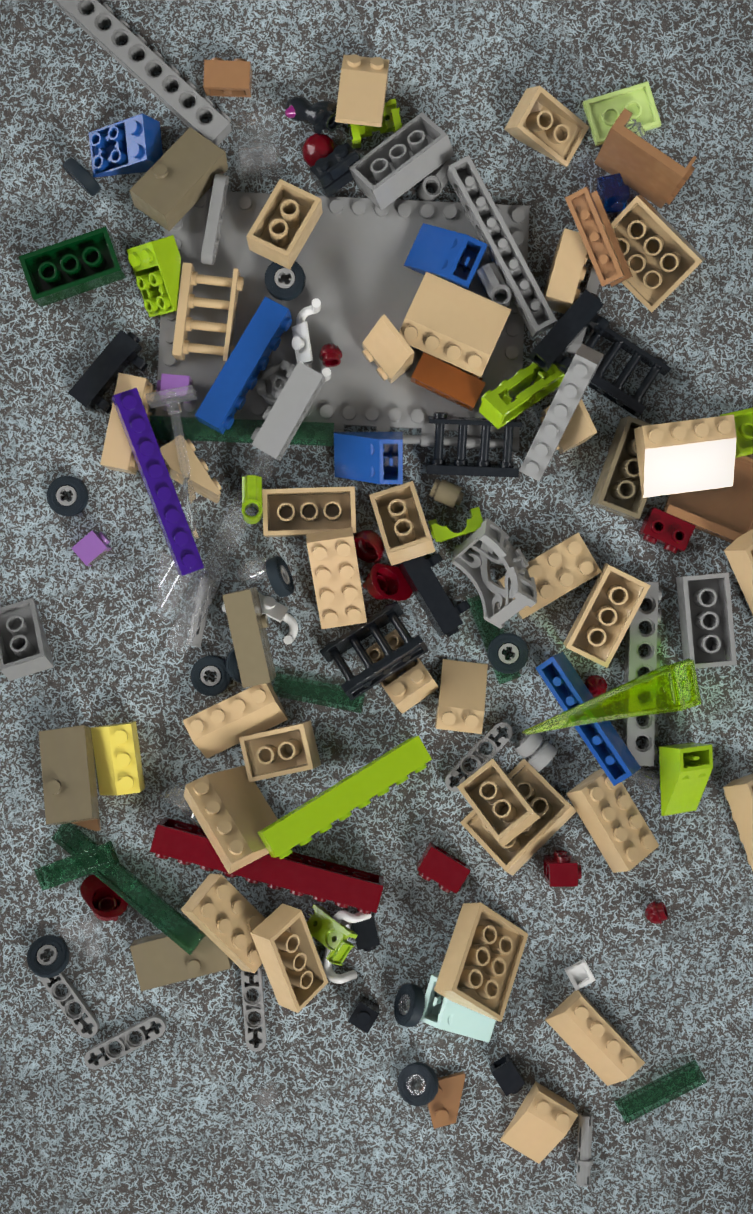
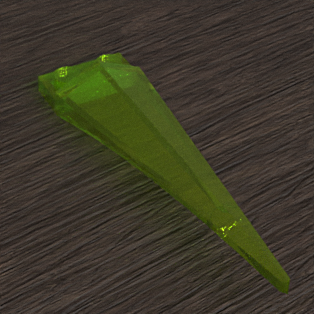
[522,658,701,735]

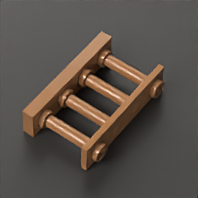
[565,186,633,287]

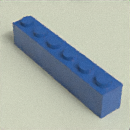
[195,296,292,435]
[536,652,641,786]

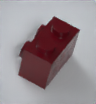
[638,507,696,554]
[416,842,471,894]
[543,850,582,887]

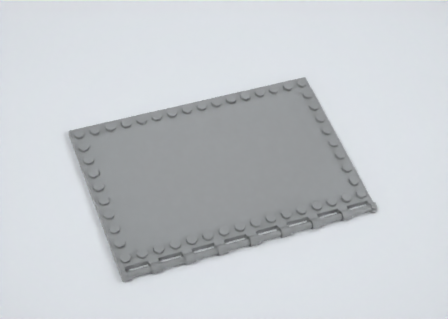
[154,191,530,451]

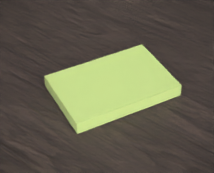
[582,81,662,146]

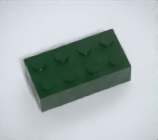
[18,226,127,307]

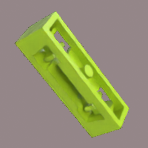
[479,362,565,429]

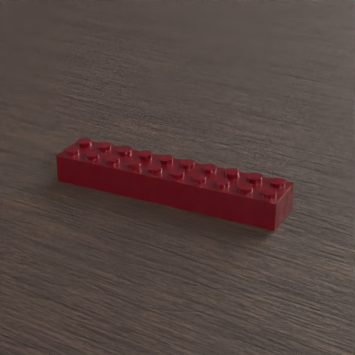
[150,817,384,914]

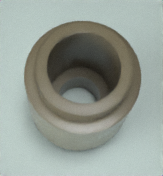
[429,479,465,508]

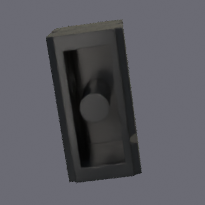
[309,142,360,198]

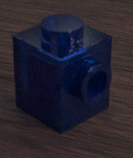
[596,173,630,214]

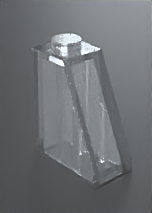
[152,550,201,622]

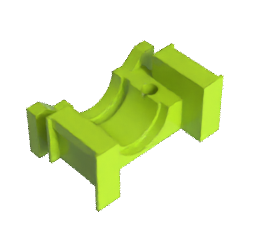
[348,98,402,149]
[428,507,483,543]
[307,904,358,966]

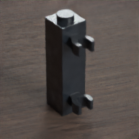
[529,290,609,374]
[68,330,148,413]
[398,553,471,637]

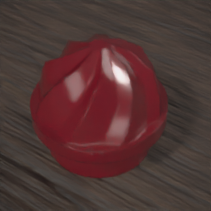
[319,343,342,367]
[584,675,607,698]
[645,901,669,924]

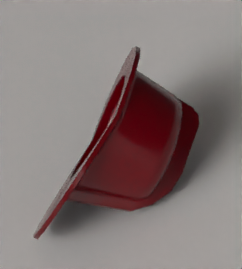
[362,563,413,601]
[80,874,128,922]

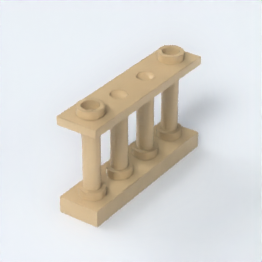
[172,262,244,363]

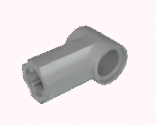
[417,158,455,201]
[476,262,512,308]

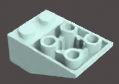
[420,972,496,1043]

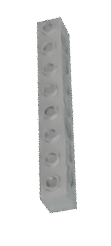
[447,155,557,338]
[623,581,662,766]

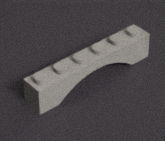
[519,344,604,481]

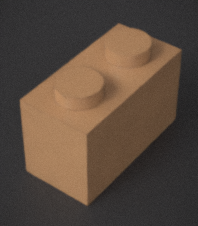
[203,58,252,97]

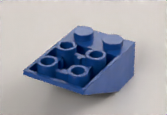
[89,113,163,177]
[404,223,488,290]
[334,432,403,484]

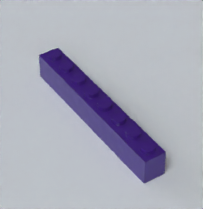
[112,388,204,576]

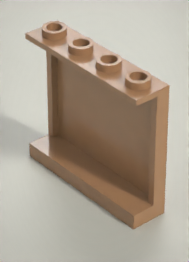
[594,108,697,208]
[663,454,753,543]

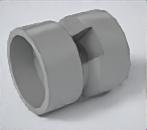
[514,728,558,771]

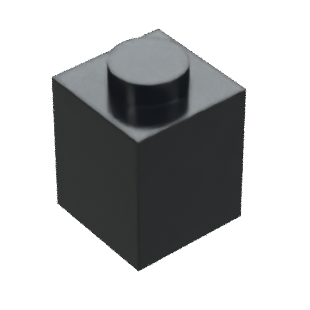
[352,913,380,951]
[348,994,379,1034]
[490,1053,526,1096]

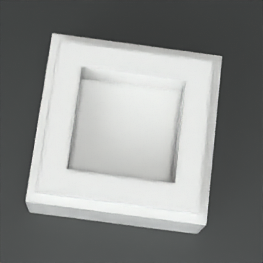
[564,959,596,991]

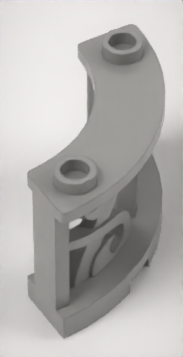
[452,518,537,629]

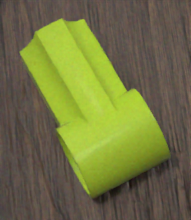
[241,475,263,524]

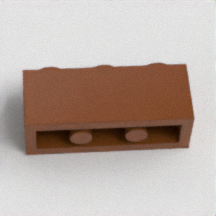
[411,352,486,411]

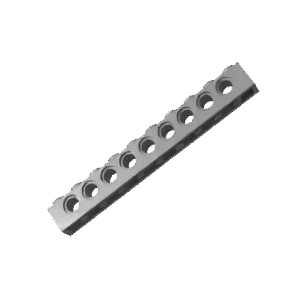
[51,0,232,146]

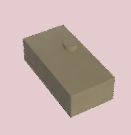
[129,127,229,231]
[590,416,651,520]
[222,587,276,688]
[39,725,100,825]
[130,924,233,991]

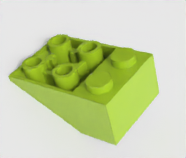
[127,235,181,317]
[659,742,713,816]

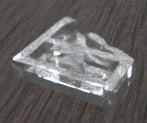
[54,913,109,964]

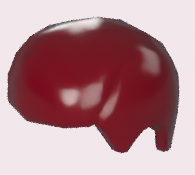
[302,133,337,168]
[354,530,385,563]

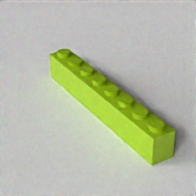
[257,736,432,859]

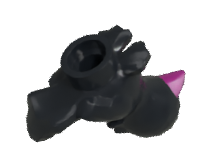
[285,96,344,135]

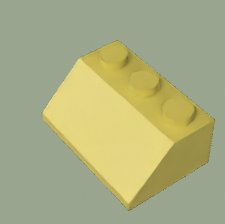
[91,721,145,796]

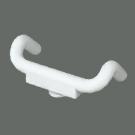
[291,298,331,382]
[222,593,298,645]
[323,910,371,984]

